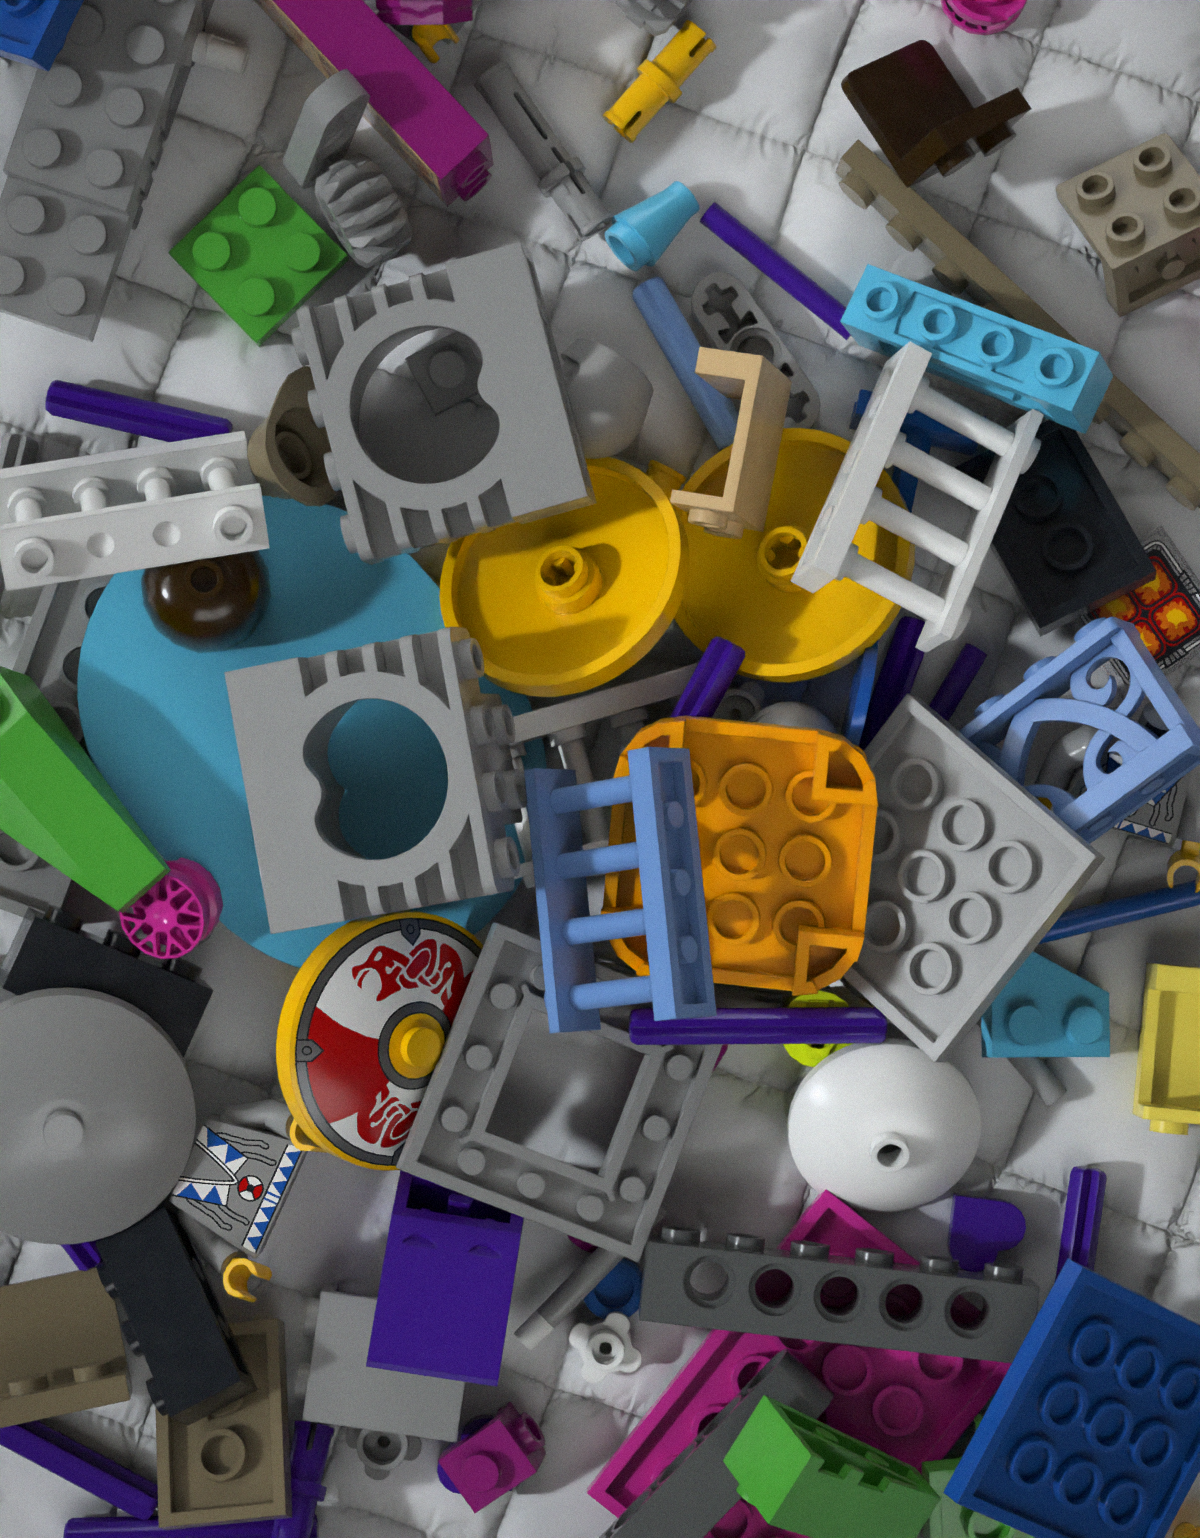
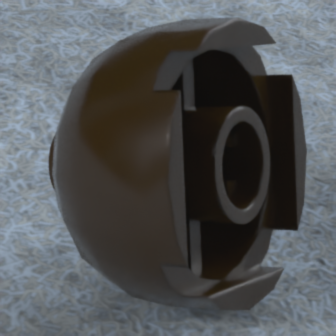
[141,550,271,653]

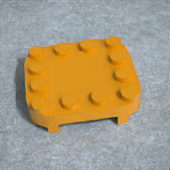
[601,716,878,996]

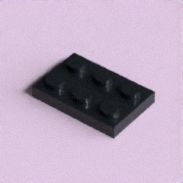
[954,420,1156,637]

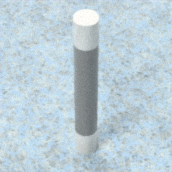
[514,1206,668,1351]

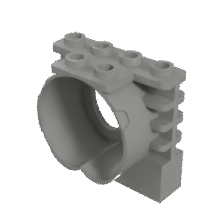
[291,241,597,565]
[224,627,527,934]

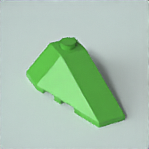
[0,666,171,913]

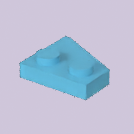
[981,951,1110,1058]

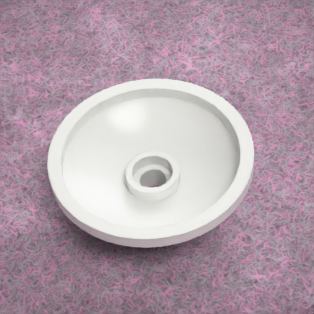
[788,1038,981,1213]

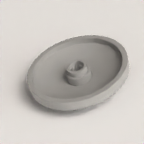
[0,987,196,1245]

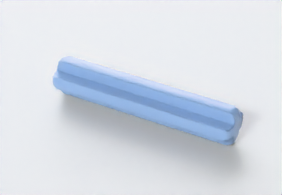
[633,276,739,450]

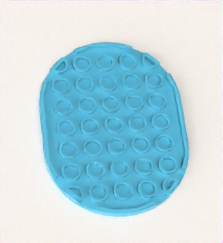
[77,496,547,968]

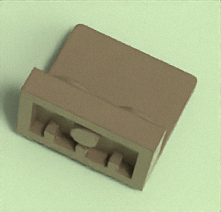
[1056,133,1200,318]
[0,1266,133,1428]

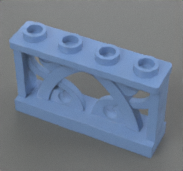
[959,617,1200,844]

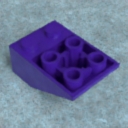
[366,1170,524,1387]

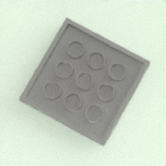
[843,693,1105,1062]

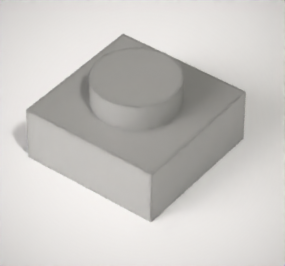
[405,331,482,417]

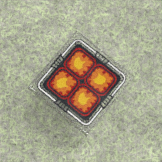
[1069,525,1200,700]

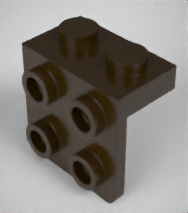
[841,40,1032,188]

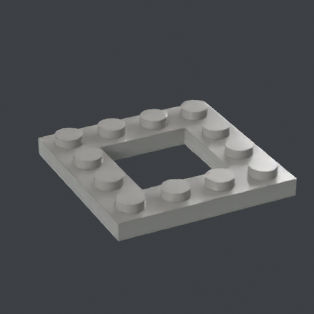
[396,923,723,1262]

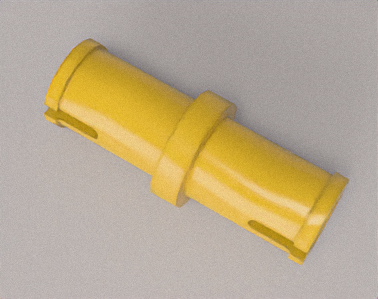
[602,20,717,143]

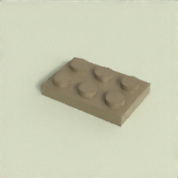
[155,1318,293,1530]

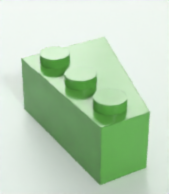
[723,1395,941,1538]

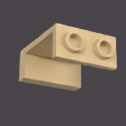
[670,347,792,539]

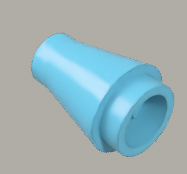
[604,181,700,271]

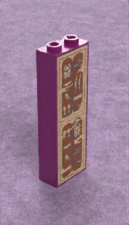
[254,0,494,207]

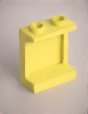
[1132,962,1200,1135]

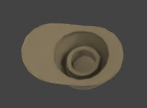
[247,366,337,507]

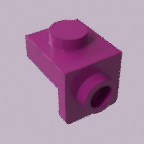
[438,1402,546,1513]

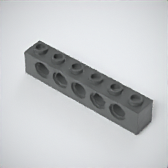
[639,1226,1040,1363]

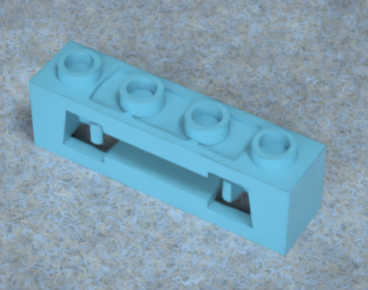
[840,264,1113,434]

